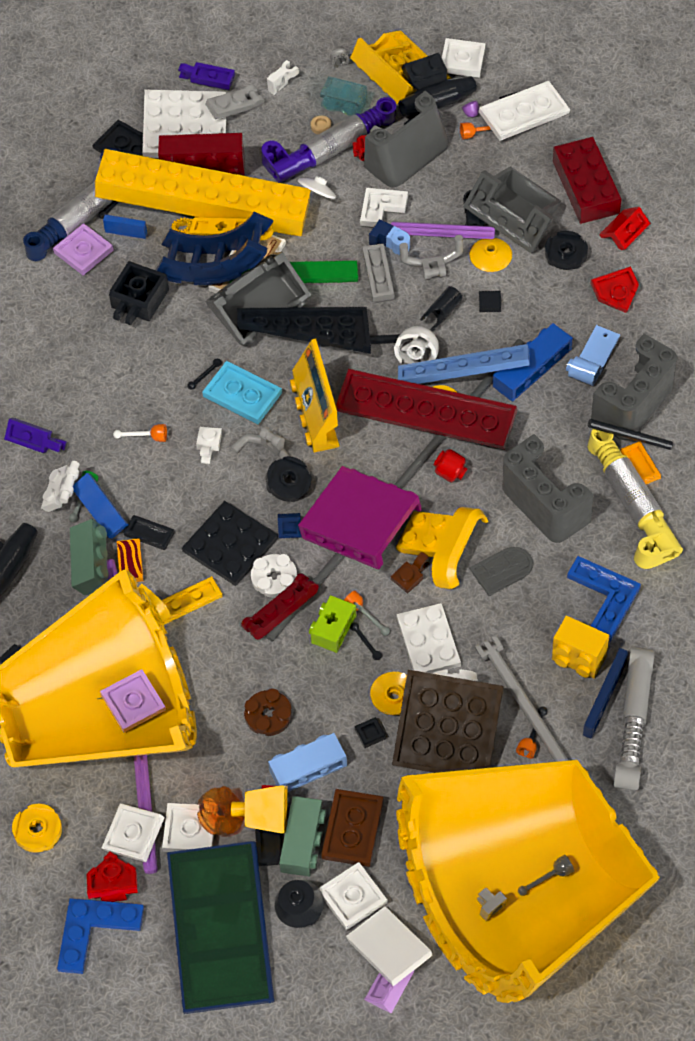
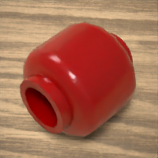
[433,449,467,482]

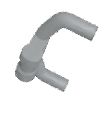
[399,235,463,280]
[230,427,289,480]

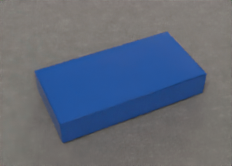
[103,215,148,239]

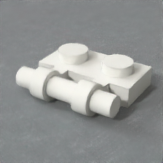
[41,461,80,512]

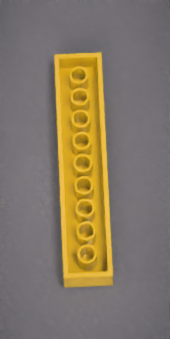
[95,149,311,236]

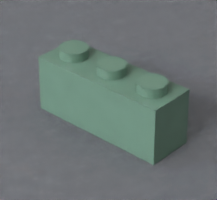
[70,519,109,595]
[279,796,326,877]

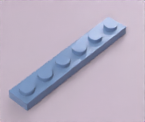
[398,344,530,384]

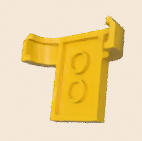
[396,507,488,589]

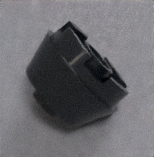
[274,880,324,928]

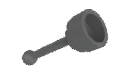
[518,854,575,896]

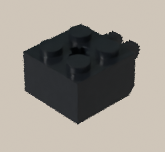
[109,261,169,325]

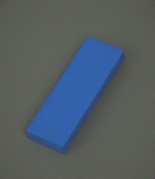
[73,473,129,539]

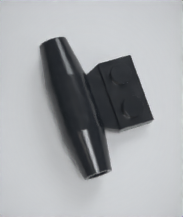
[398,52,477,116]
[0,523,38,596]

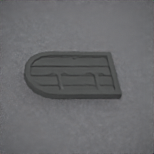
[469,547,533,596]

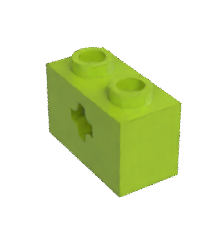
[309,595,357,653]

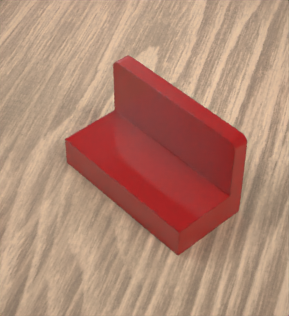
[599,207,651,250]

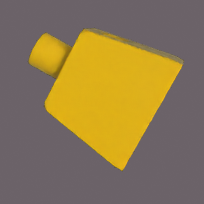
[231,786,288,833]

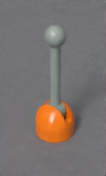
[344,590,390,636]

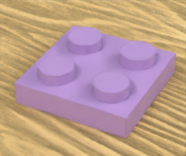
[53,223,114,275]
[100,669,166,733]

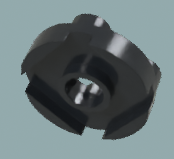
[545,231,588,270]
[266,456,312,502]

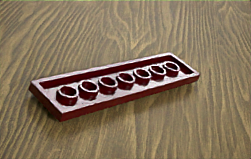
[336,369,518,450]

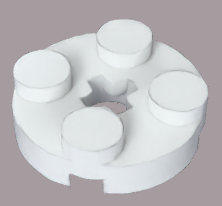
[251,554,297,598]

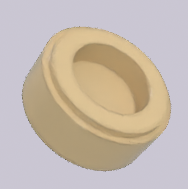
[311,116,331,135]

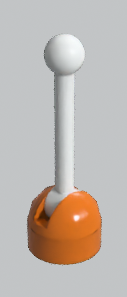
[113,424,167,442]

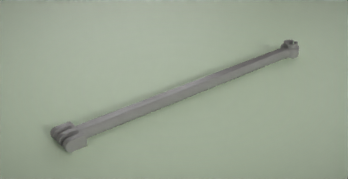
[475,634,569,762]

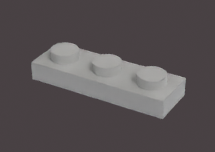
[363,243,394,302]

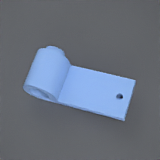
[566,325,620,386]

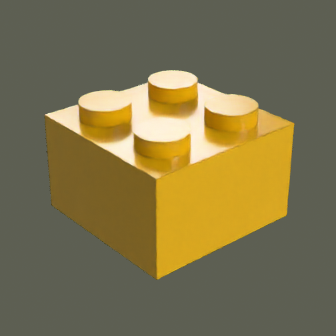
[552,616,609,679]

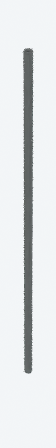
[265,339,524,642]

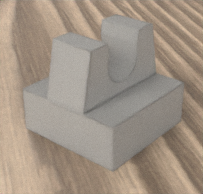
[477,888,507,921]

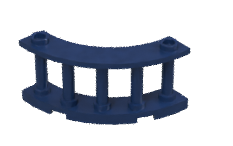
[156,212,273,285]

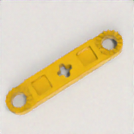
[171,217,274,240]

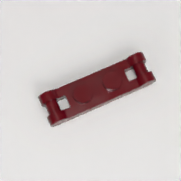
[241,573,319,640]

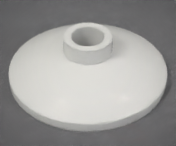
[298,176,336,199]

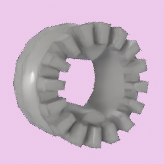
[330,48,349,68]

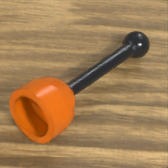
[516,706,548,759]

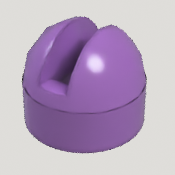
[462,100,479,117]

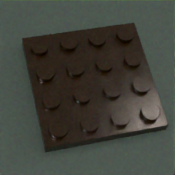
[392,669,504,773]

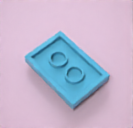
[202,361,282,424]

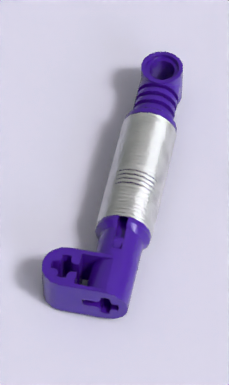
[262,97,396,183]

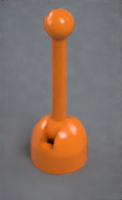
[460,122,491,140]

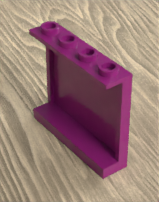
[298,466,422,570]

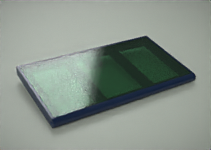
[167,841,275,1014]

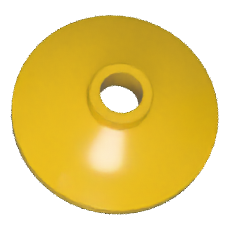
[470,238,512,272]
[370,672,407,715]

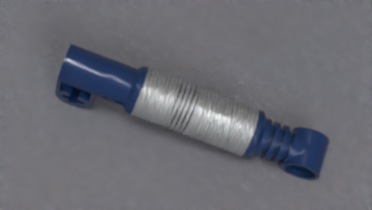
[23,149,119,261]

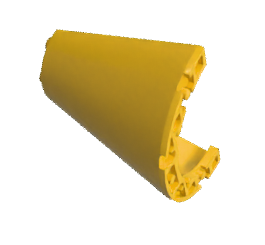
[0,569,197,768]

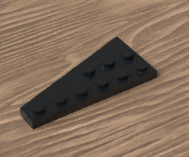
[237,307,371,354]

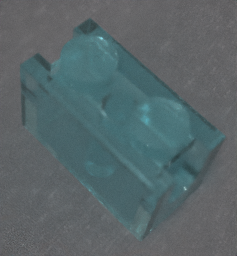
[320,76,367,115]

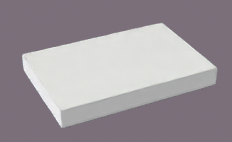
[346,906,433,986]

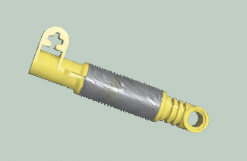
[587,429,683,569]

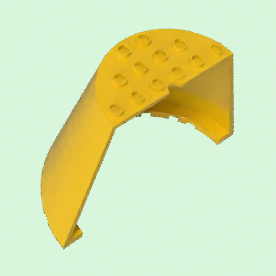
[396,760,660,1003]

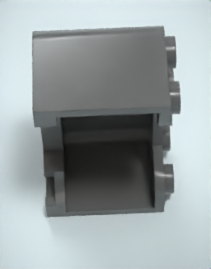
[591,334,677,440]
[502,434,594,543]

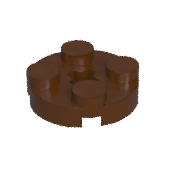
[244,688,292,736]

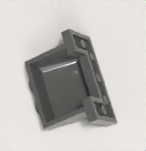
[463,166,561,254]

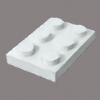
[396,603,461,673]

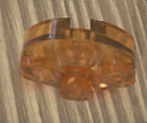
[197,786,245,837]

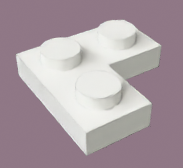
[360,188,408,227]

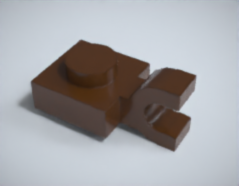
[390,552,430,594]

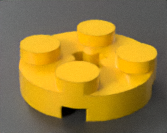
[12,804,62,853]

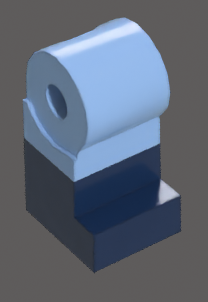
[369,219,410,255]

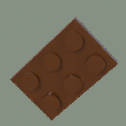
[321,789,384,867]

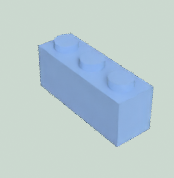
[268,733,347,792]

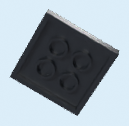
[182,500,278,586]

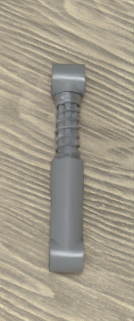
[614,647,655,791]

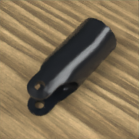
[420,286,463,331]

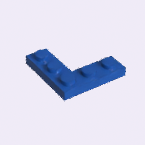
[567,556,641,643]
[57,898,144,974]

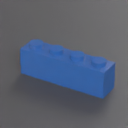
[493,323,573,402]

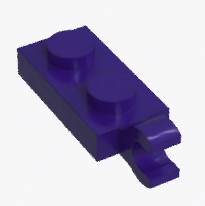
[178,62,235,90]
[4,417,67,453]

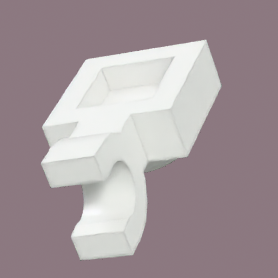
[267,60,299,95]
[196,427,222,464]

